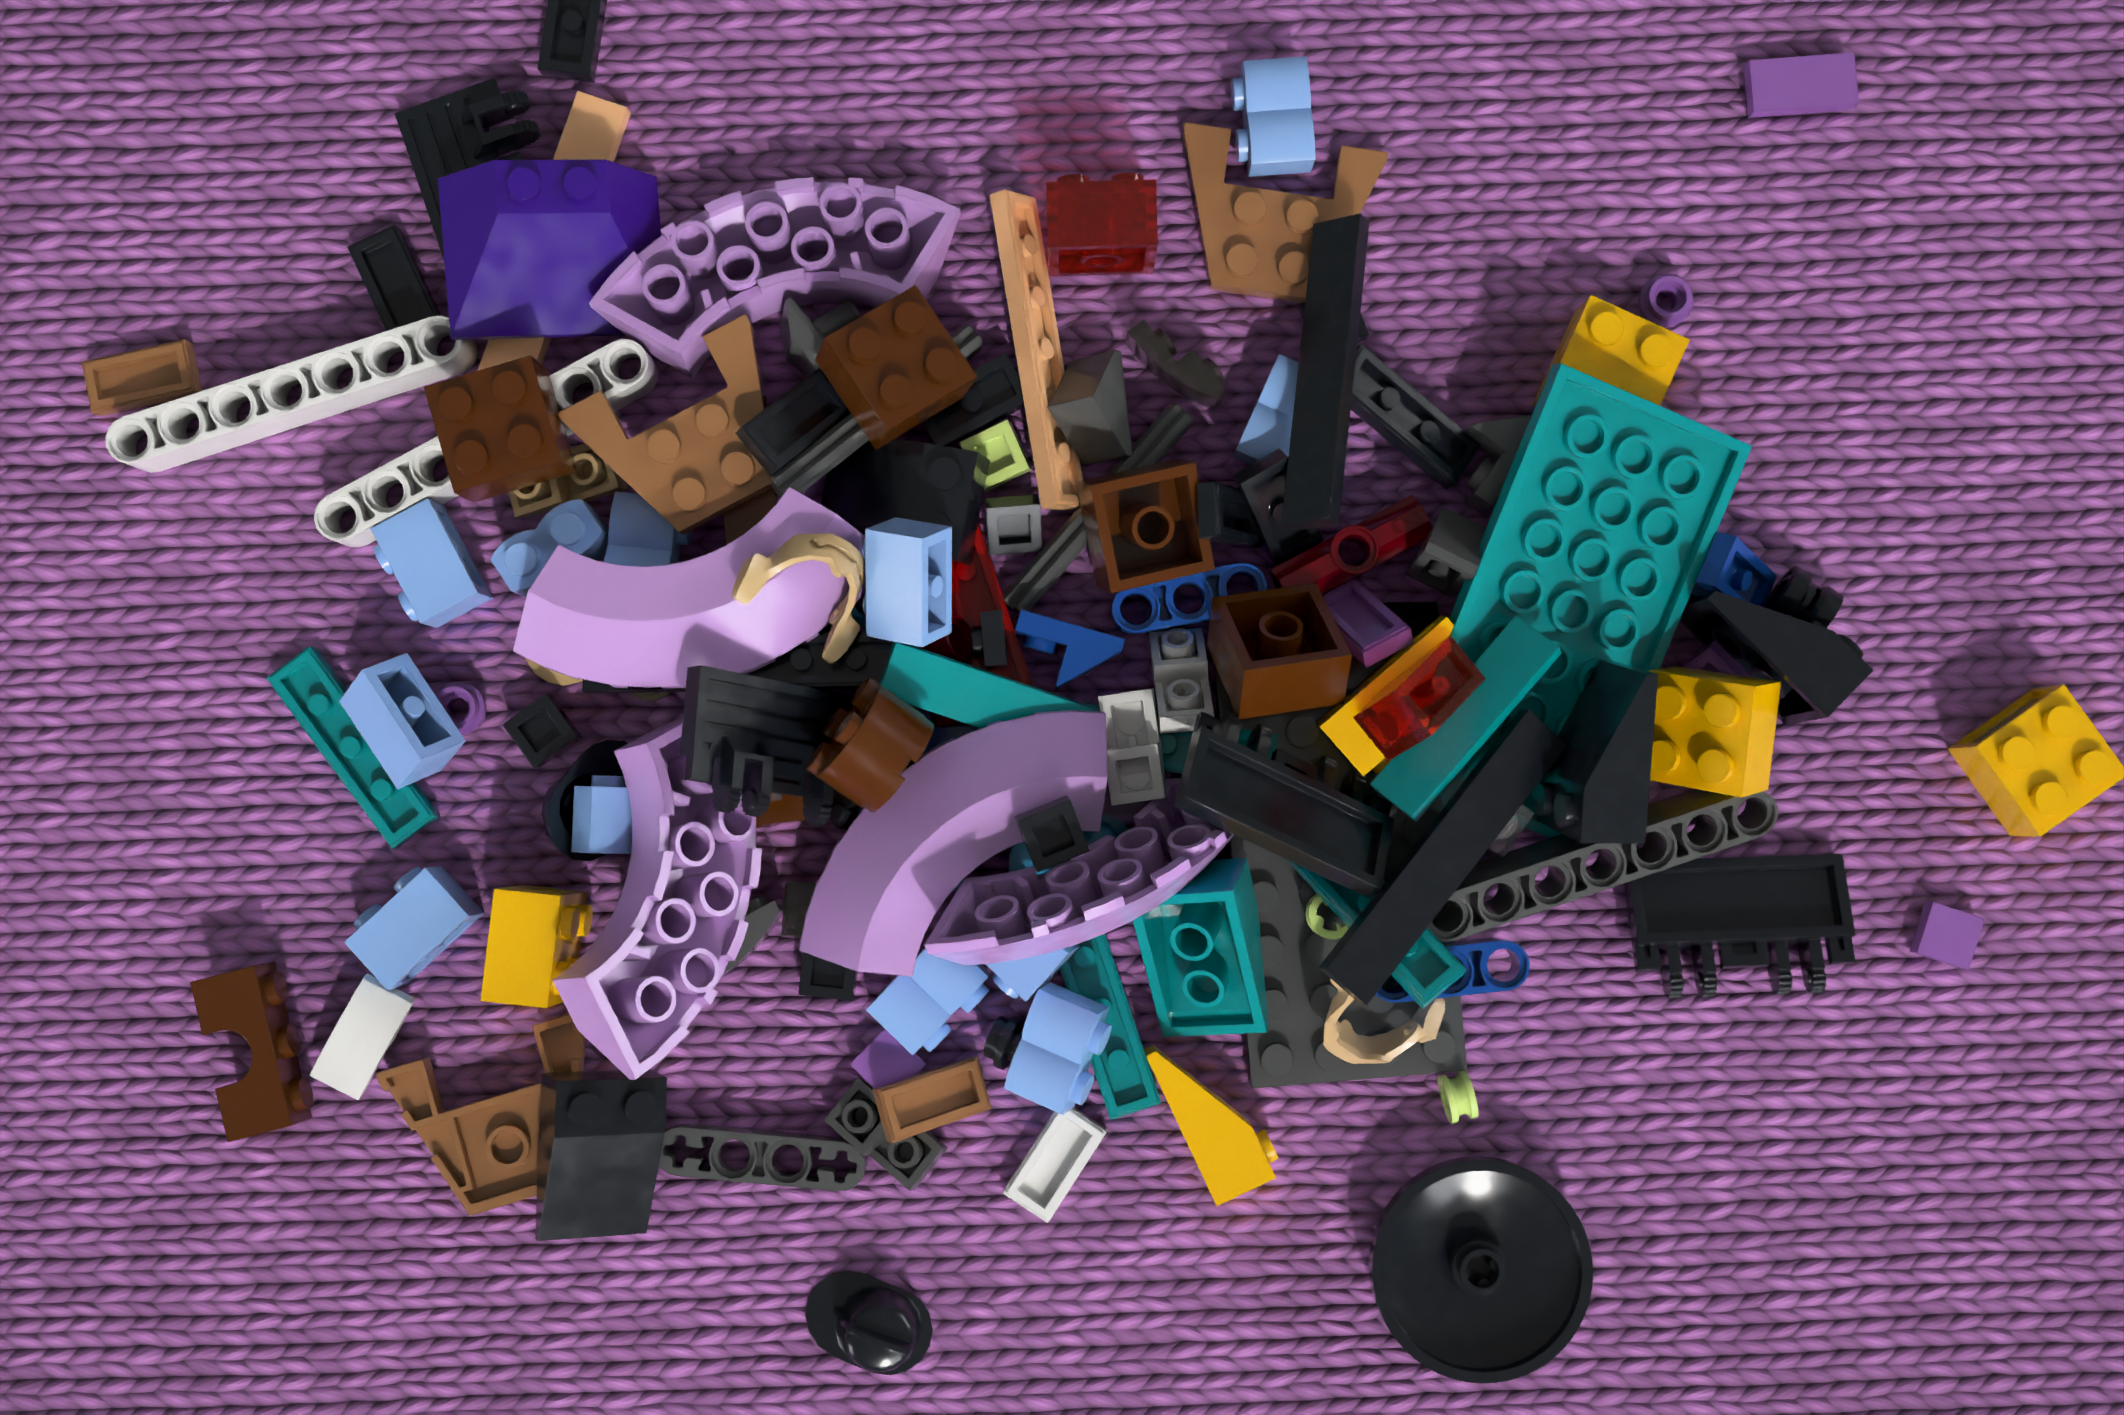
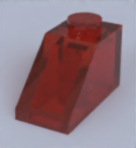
[1353,635,1486,761]

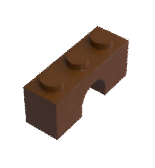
[190,962,313,1142]

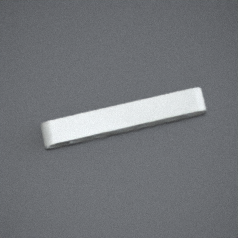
[105,315,478,473]
[314,339,659,548]

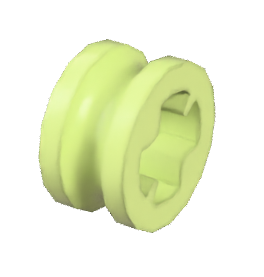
[1305,893,1349,939]
[1437,1070,1479,1124]

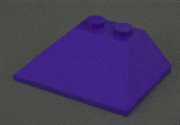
[438,159,661,340]

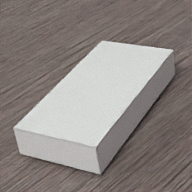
[1003,1107,1107,1223]

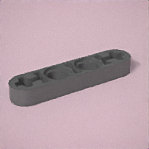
[659,1123,868,1191]

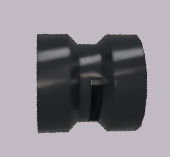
[1764,566,1844,628]

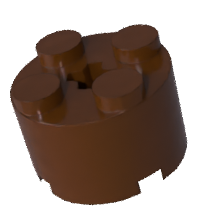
[805,677,934,812]

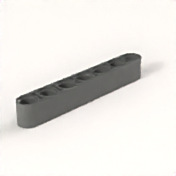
[1428,789,1778,942]

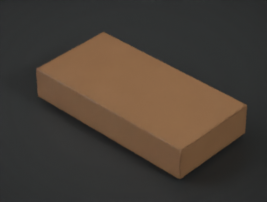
[81,339,202,417]
[872,1056,992,1143]

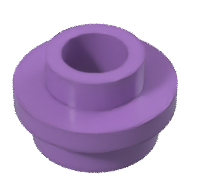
[1638,274,1693,328]
[435,682,487,735]

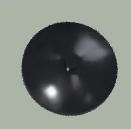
[1369,1156,1593,1384]

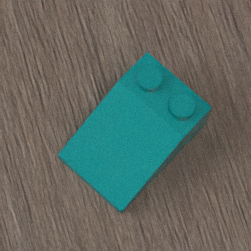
[1133,857,1269,1037]

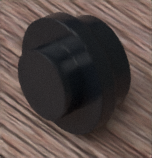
[984,1016,1025,1070]

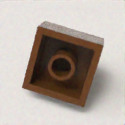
[815,285,977,450]
[424,355,577,503]
[1076,459,1215,593]
[1207,583,1352,720]

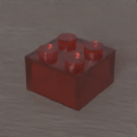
[1046,173,1158,276]

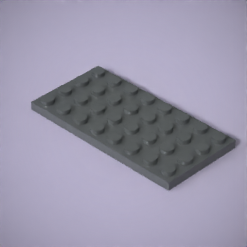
[1213,653,1467,1088]

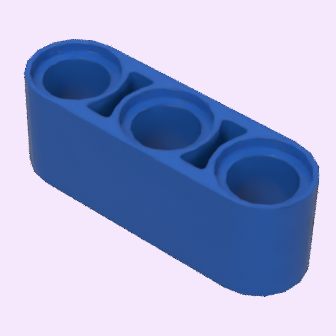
[1111,563,1267,635]
[1375,937,1530,1003]

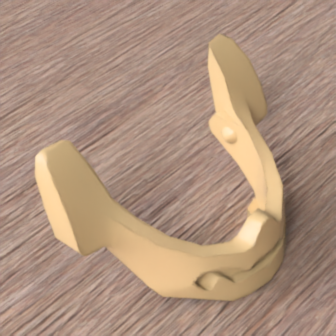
[732,533,864,664]
[1323,978,1445,1064]

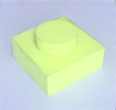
[960,419,1033,492]

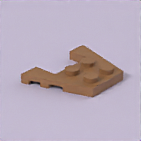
[1183,122,1388,303]
[557,314,772,535]
[376,1014,585,1216]

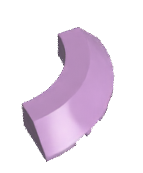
[589,177,961,378]
[513,487,866,689]
[799,710,1108,977]
[553,717,762,1080]
[924,778,1234,965]

